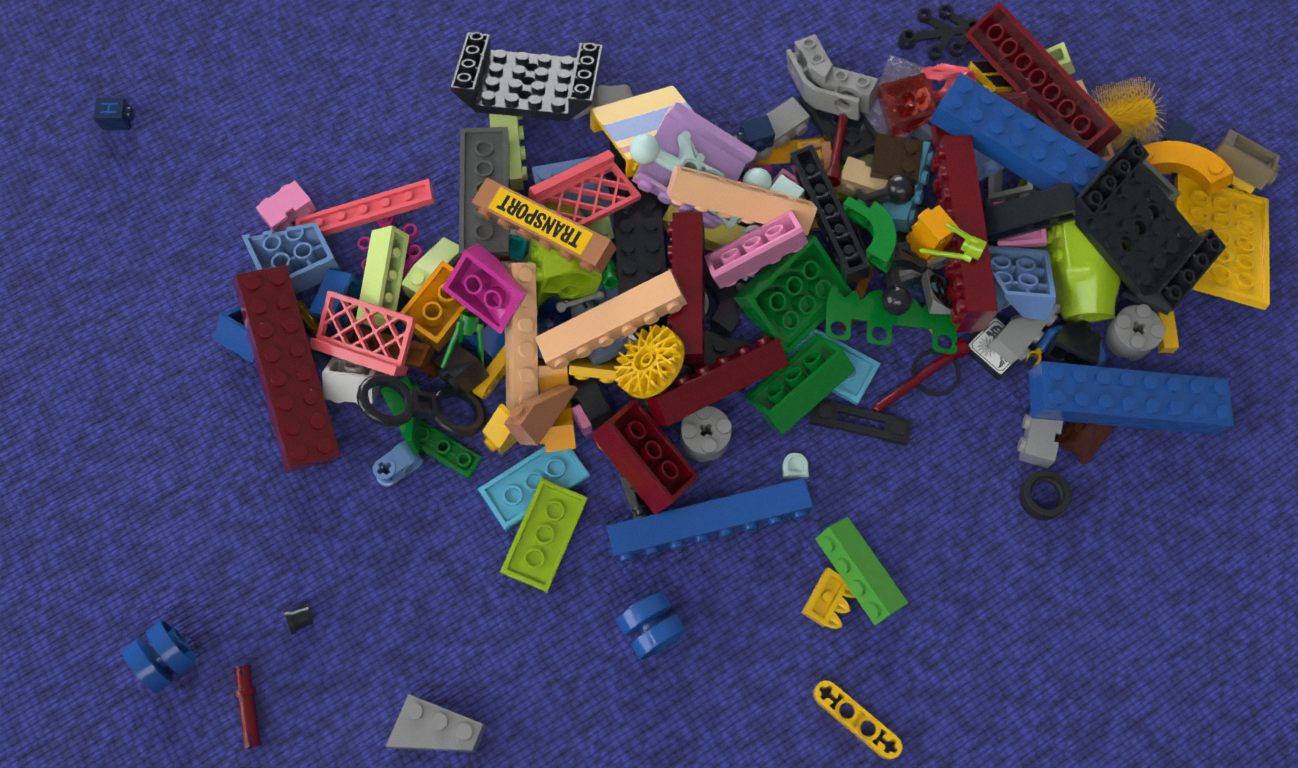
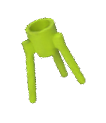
[919,223,987,263]

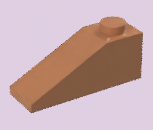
[504,385,577,446]

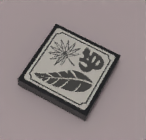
[967,315,1032,381]

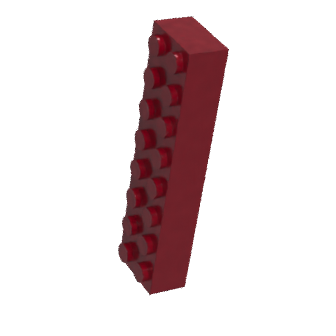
[964,1,1123,154]
[930,135,998,332]
[233,265,341,473]

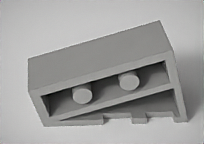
[386,694,486,752]

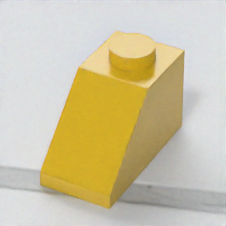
[482,403,518,455]

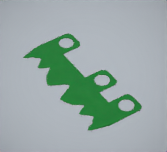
[826,283,957,354]

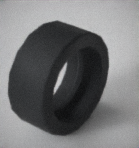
[1019,470,1072,521]

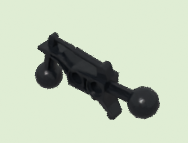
[851,175,928,316]

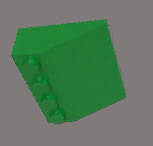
[733,236,852,355]

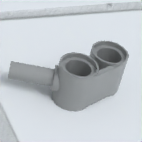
[573,85,633,120]

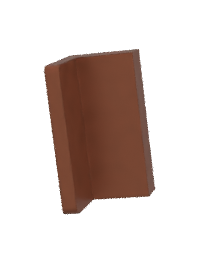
[1055,422,1113,465]

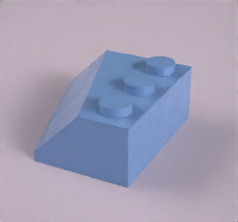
[241,222,341,295]

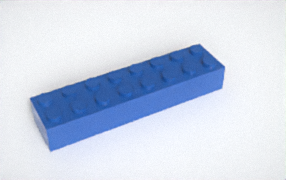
[930,73,1108,196]
[1028,361,1234,435]

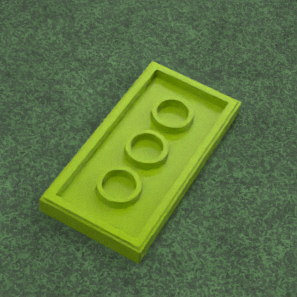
[500,478,588,593]

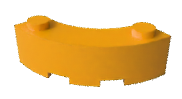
[1142,141,1234,195]
[538,360,576,452]

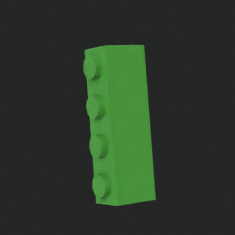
[815,517,908,625]

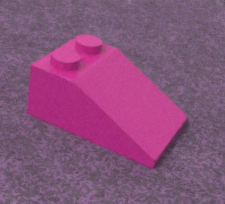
[442,244,527,334]

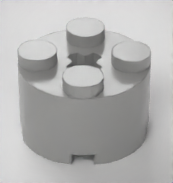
[1105,304,1165,361]
[680,406,732,462]

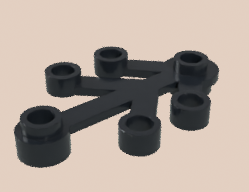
[898,4,979,61]

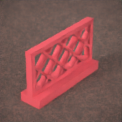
[528,150,641,227]
[309,291,417,376]

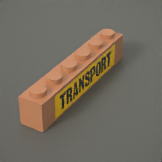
[472,177,616,274]

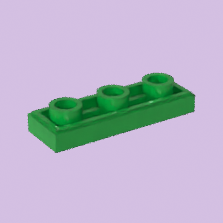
[419,421,483,480]

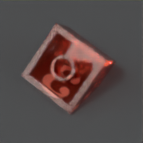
[878,72,936,136]

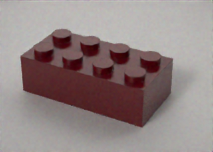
[591,398,699,514]

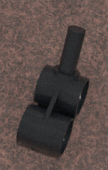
[567,368,613,430]

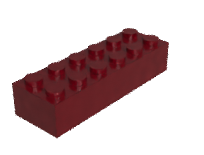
[667,212,705,368]

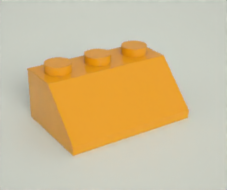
[400,260,471,352]

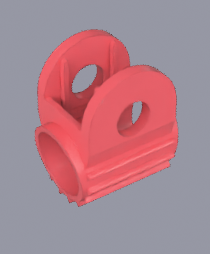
[919,63,978,107]

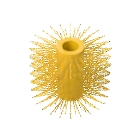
[1088,77,1167,152]

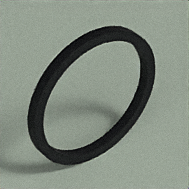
[911,349,961,396]

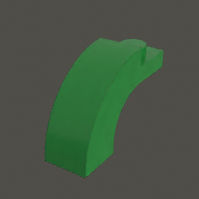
[843,196,896,273]

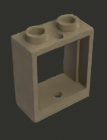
[1214,129,1280,190]

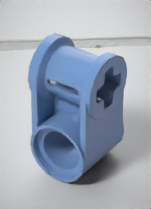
[373,441,423,487]

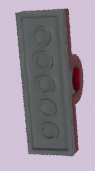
[459,127,511,261]

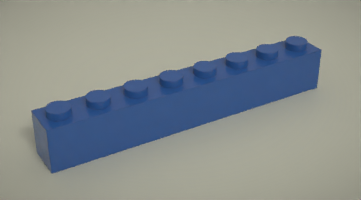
[607,478,813,563]

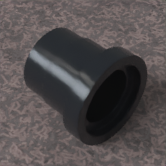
[283,605,314,635]

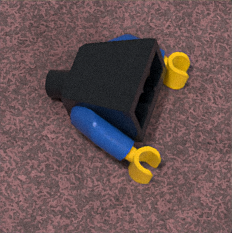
[1025,320,1107,367]

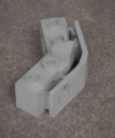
[786,34,878,121]

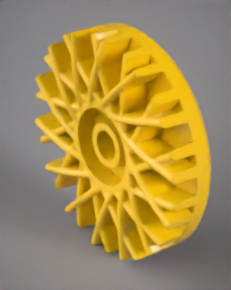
[614,325,684,398]

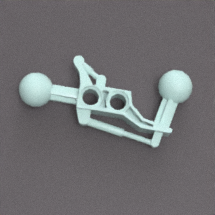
[629,131,772,229]

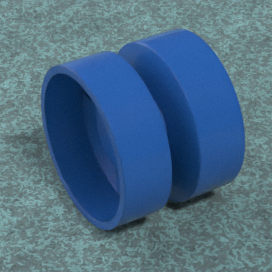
[616,591,687,661]
[121,619,197,693]

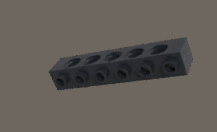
[790,144,870,286]

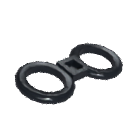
[356,375,486,437]

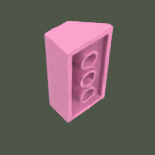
[704,210,808,289]

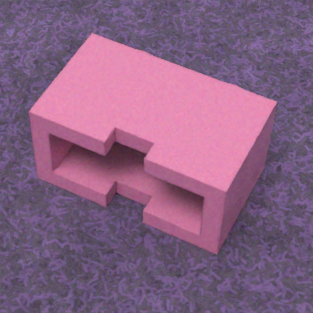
[255,180,316,232]

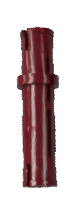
[233,665,262,749]

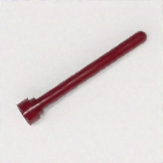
[825,94,850,188]
[873,337,971,413]

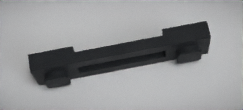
[809,400,912,446]

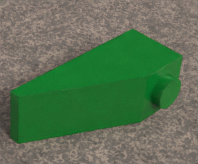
[380,376,422,456]

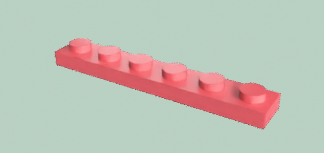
[295,179,435,236]

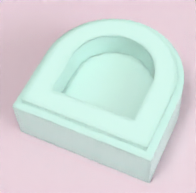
[782,453,809,479]

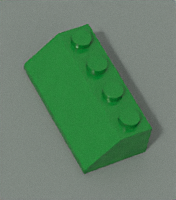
[745,333,856,435]

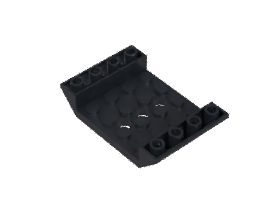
[451,32,602,121]
[1075,136,1226,312]

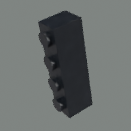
[983,182,1077,244]

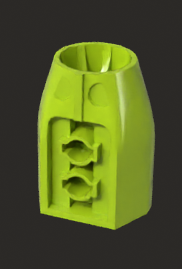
[526,202,602,312]
[1046,220,1122,322]

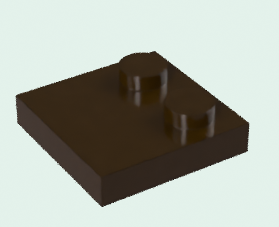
[870,133,924,185]

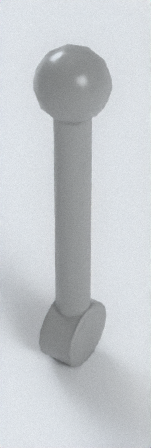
[556,290,605,312]

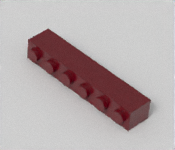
[646,335,789,426]

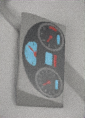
[921,269,953,314]

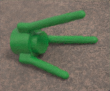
[441,311,484,369]

